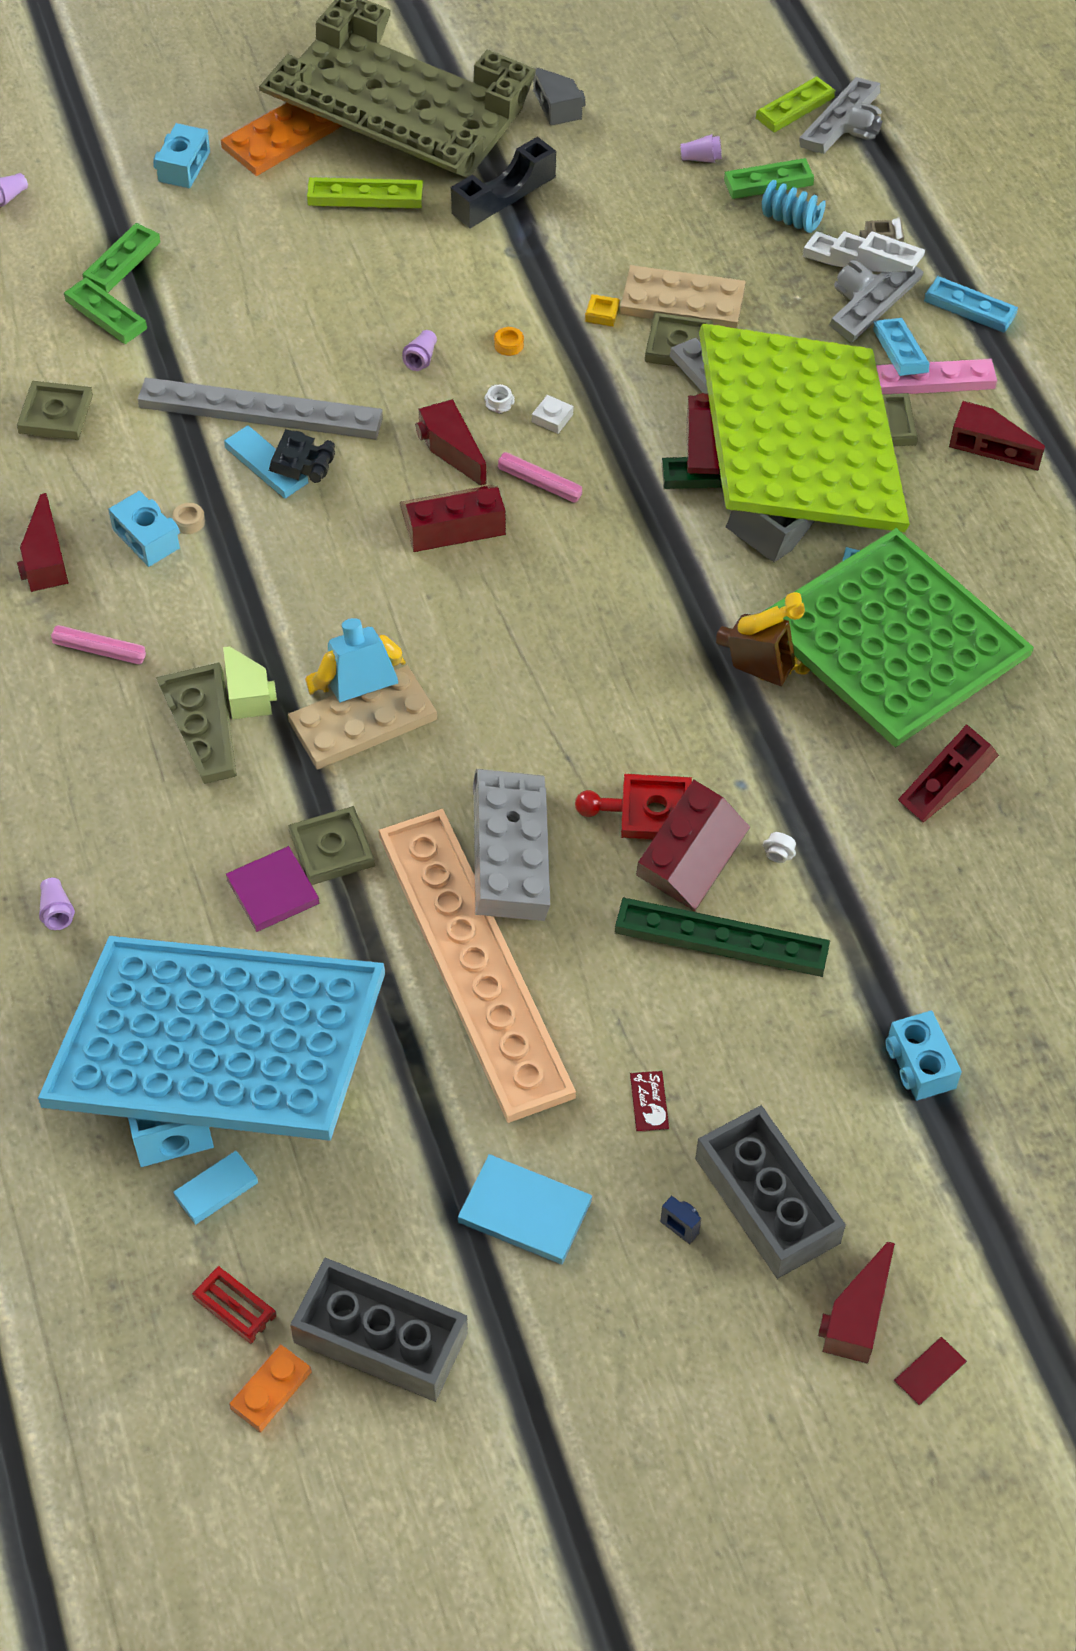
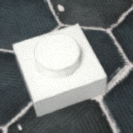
[532,395,574,434]

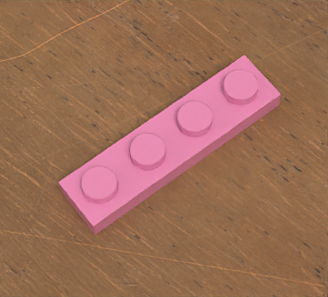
[876,359,997,394]

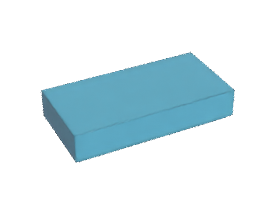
[173,1151,258,1225]

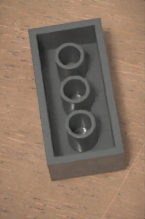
[695,1105,846,1279]
[290,1257,468,1402]

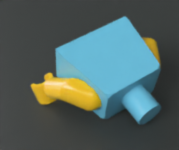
[305,618,406,702]

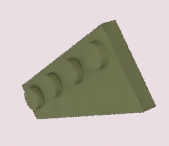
[156,662,237,784]

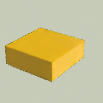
[585,294,620,327]

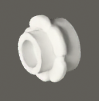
[484,385,514,413]
[763,832,796,863]

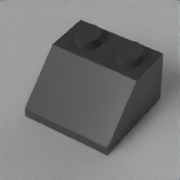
[726,510,815,562]

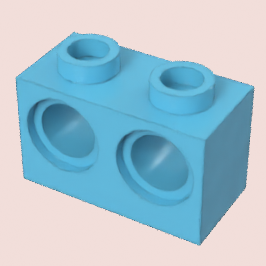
[885,1010,962,1101]

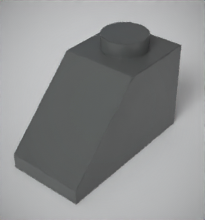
[533,68,586,126]

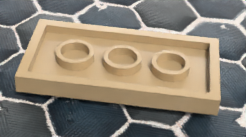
[620,265,746,328]
[288,665,437,770]

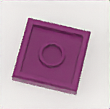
[226,846,320,932]

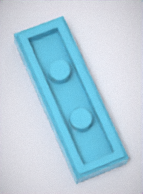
[924,276,1018,333]
[873,318,930,376]
[224,425,309,499]

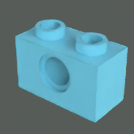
[153,123,210,188]
[108,491,180,567]
[128,1118,214,1167]

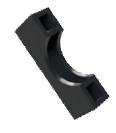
[451,136,556,228]

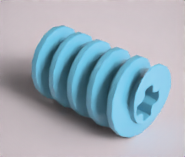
[762,179,826,233]

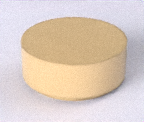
[172,503,205,534]

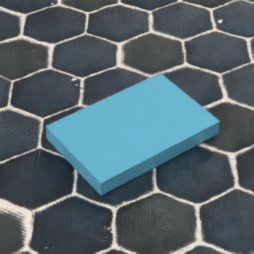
[458,1154,592,1265]

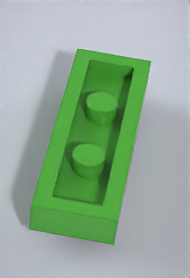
[724,158,814,199]
[82,223,160,293]
[64,277,147,344]

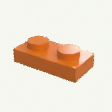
[229,1344,312,1433]

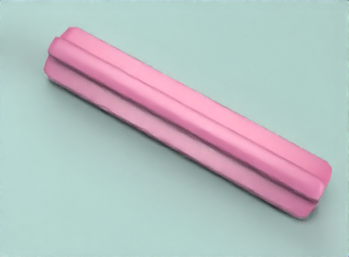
[498,452,582,503]
[51,625,146,664]

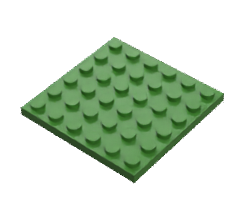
[764,528,1034,748]

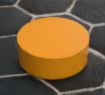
[494,327,524,356]

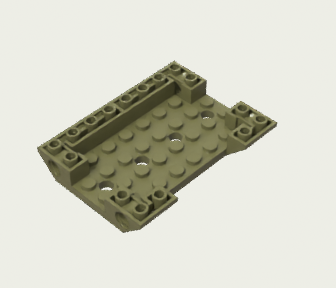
[259,0,536,177]

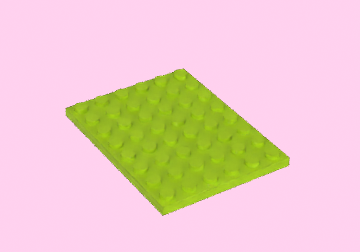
[699,323,910,532]

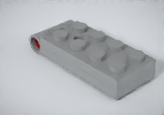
[473,769,550,921]

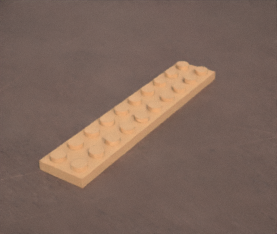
[379,809,576,1123]

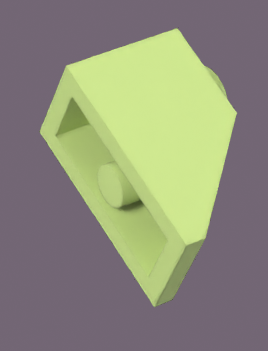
[223,646,277,719]

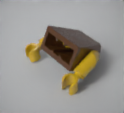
[716,592,810,686]

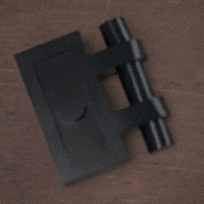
[269,429,335,483]

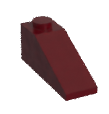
[686,393,719,474]
[415,399,487,486]
[949,400,1045,471]
[17,493,69,592]
[898,724,999,823]
[818,1241,895,1364]

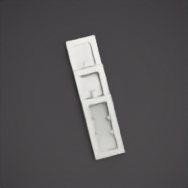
[803,231,925,272]

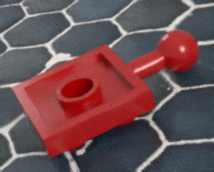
[575,774,692,839]

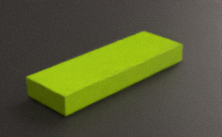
[756,76,836,133]

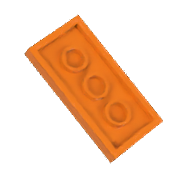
[221,102,342,176]

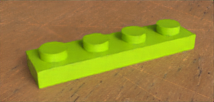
[307,177,423,208]

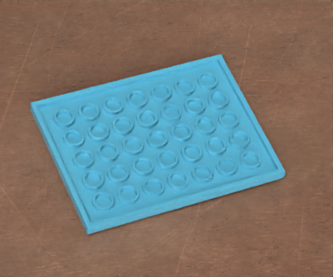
[38,936,385,1141]

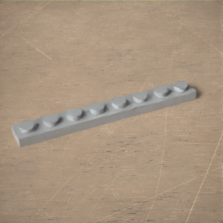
[138,377,383,440]

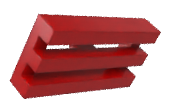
[192,1266,277,1344]

